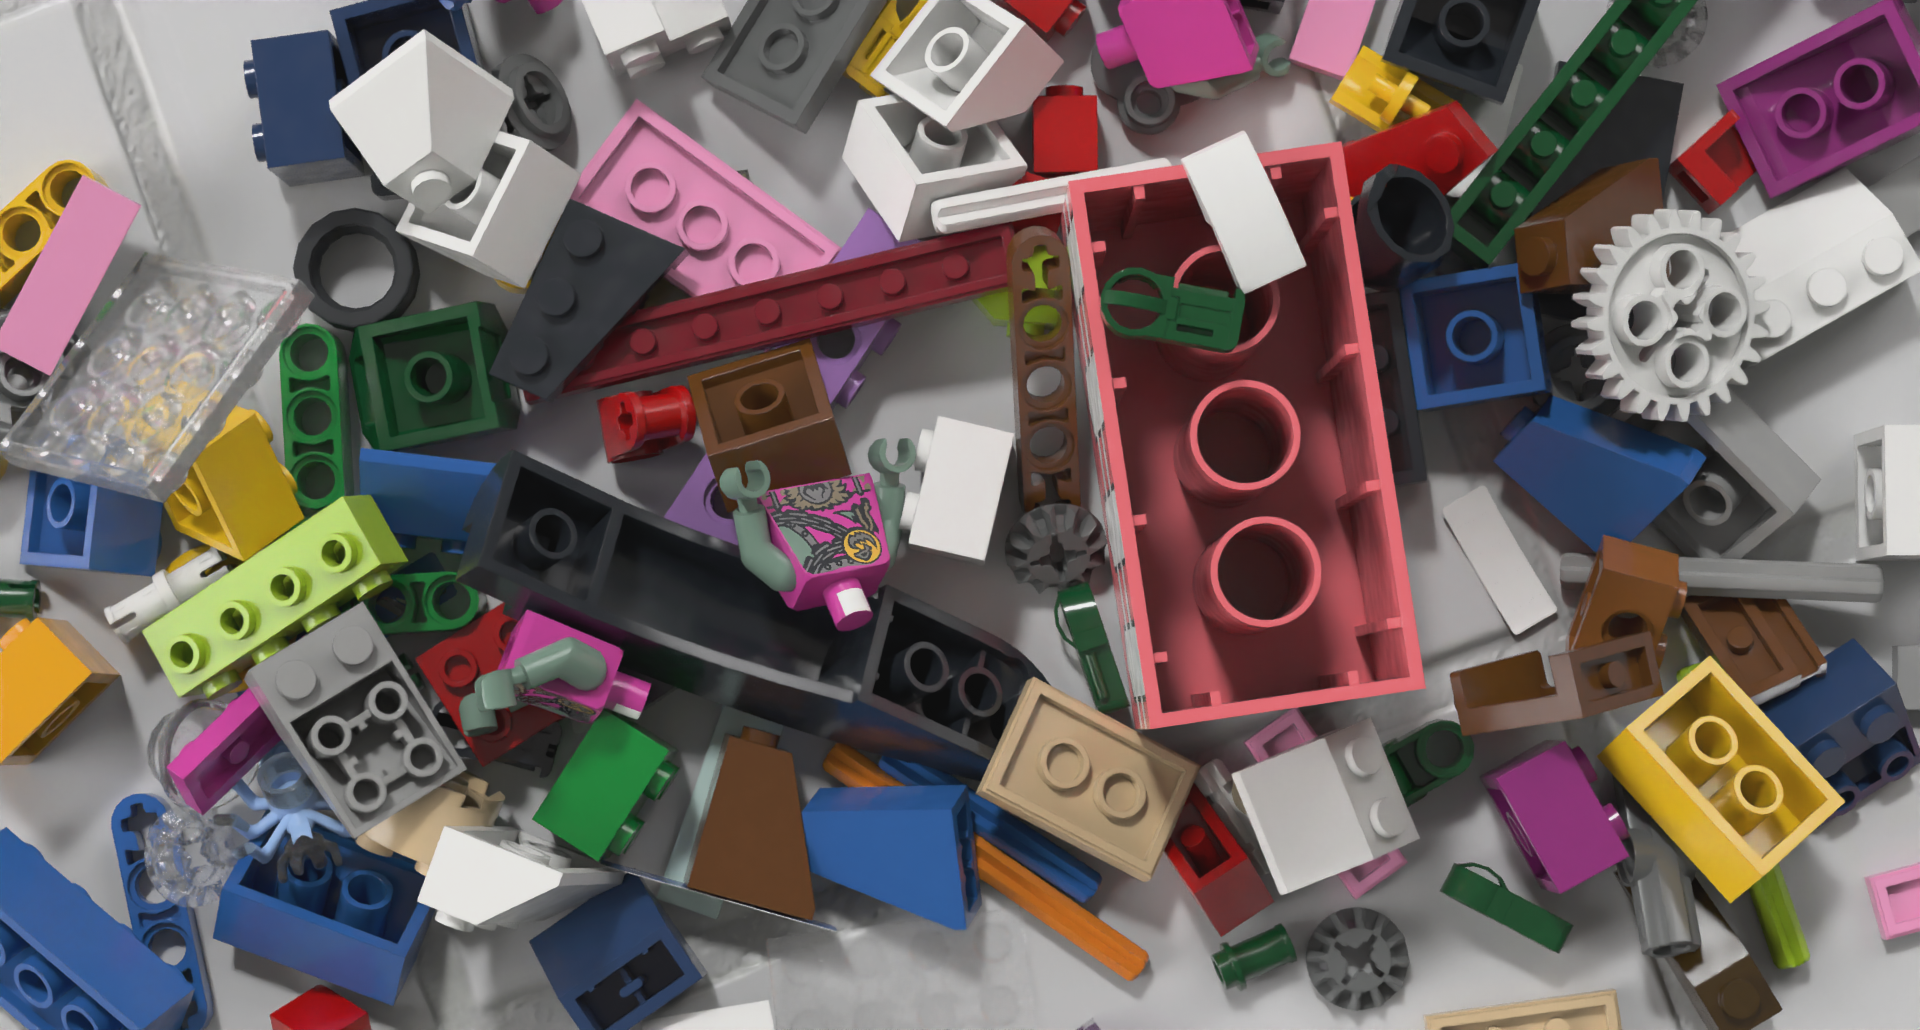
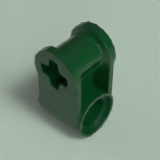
[1382,719,1475,808]

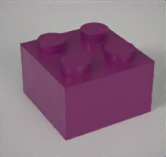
[1479,740,1629,894]

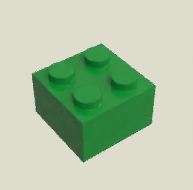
[532,708,680,862]

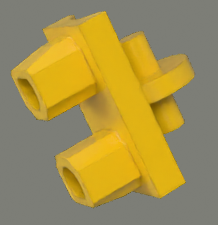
[1329,45,1462,132]

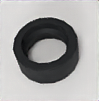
[293,208,421,332]

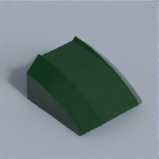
[349,301,521,451]

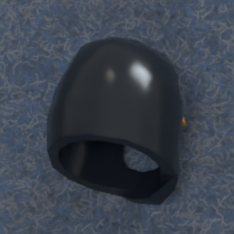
[1350,164,1455,292]

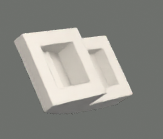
[1180,131,1307,294]

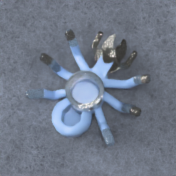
[213,740,351,883]

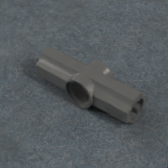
[1612,774,1702,958]

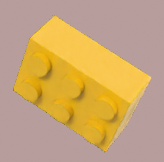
[1596,656,1845,903]

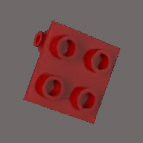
[415,602,566,767]

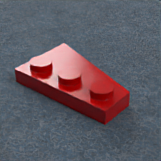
[1342,100,1498,197]

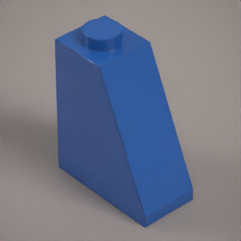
[1493,395,1707,553]
[801,785,982,930]

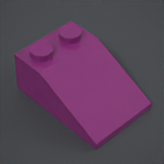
[1716,0,1920,199]

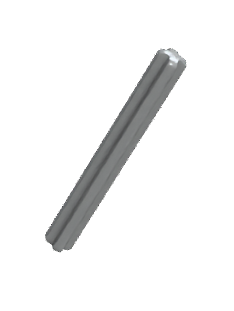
[1560,552,1884,603]

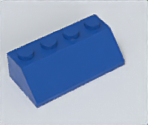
[0,827,195,1030]

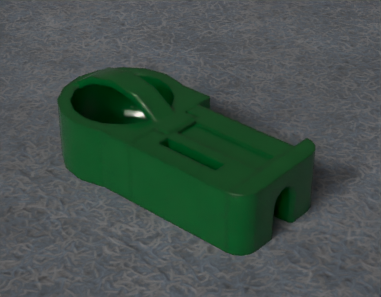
[1099,268,1245,353]
[1054,582,1130,715]
[1440,862,1574,954]

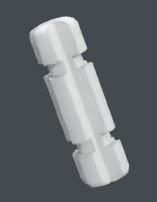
[1194,758,1271,876]

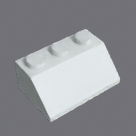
[1708,167,1920,370]
[417,826,626,932]

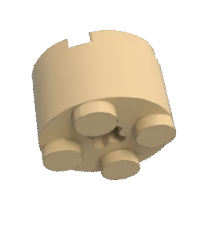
[356,770,505,876]

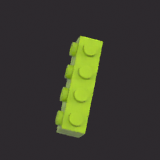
[142,495,409,700]

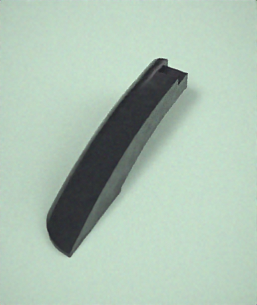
[455,449,1051,781]

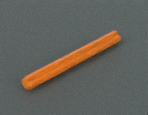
[822,743,1149,981]

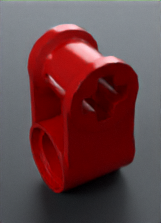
[596,385,696,464]

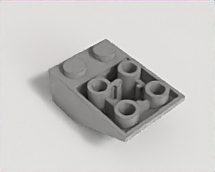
[244,602,467,839]

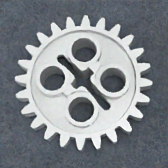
[1571,209,1770,422]

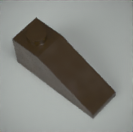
[1613,870,1783,1030]

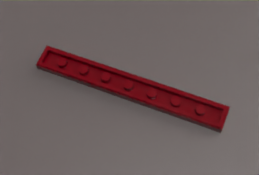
[523,222,1015,405]

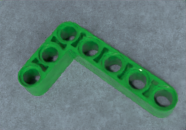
[279,323,487,636]

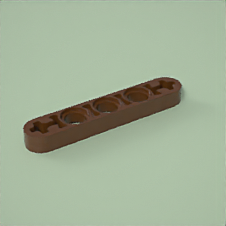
[1006,226,1081,515]

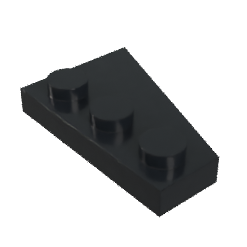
[489,199,690,403]

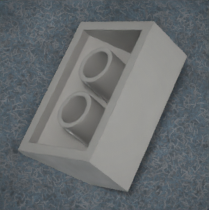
[1608,353,1822,559]

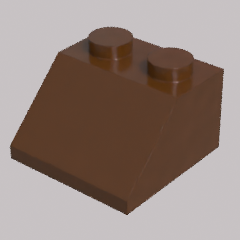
[687,338,852,513]

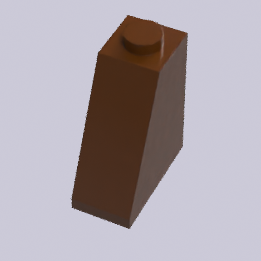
[1514,158,1670,294]
[683,725,815,921]

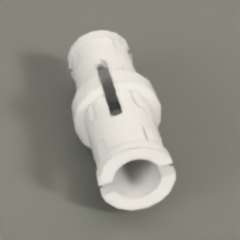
[104,547,234,644]

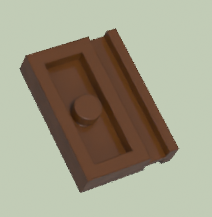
[1680,595,1828,706]

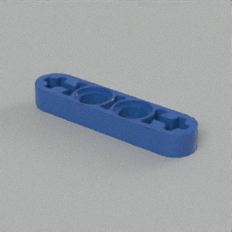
[111,793,213,1030]

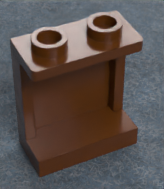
[1450,631,1664,736]

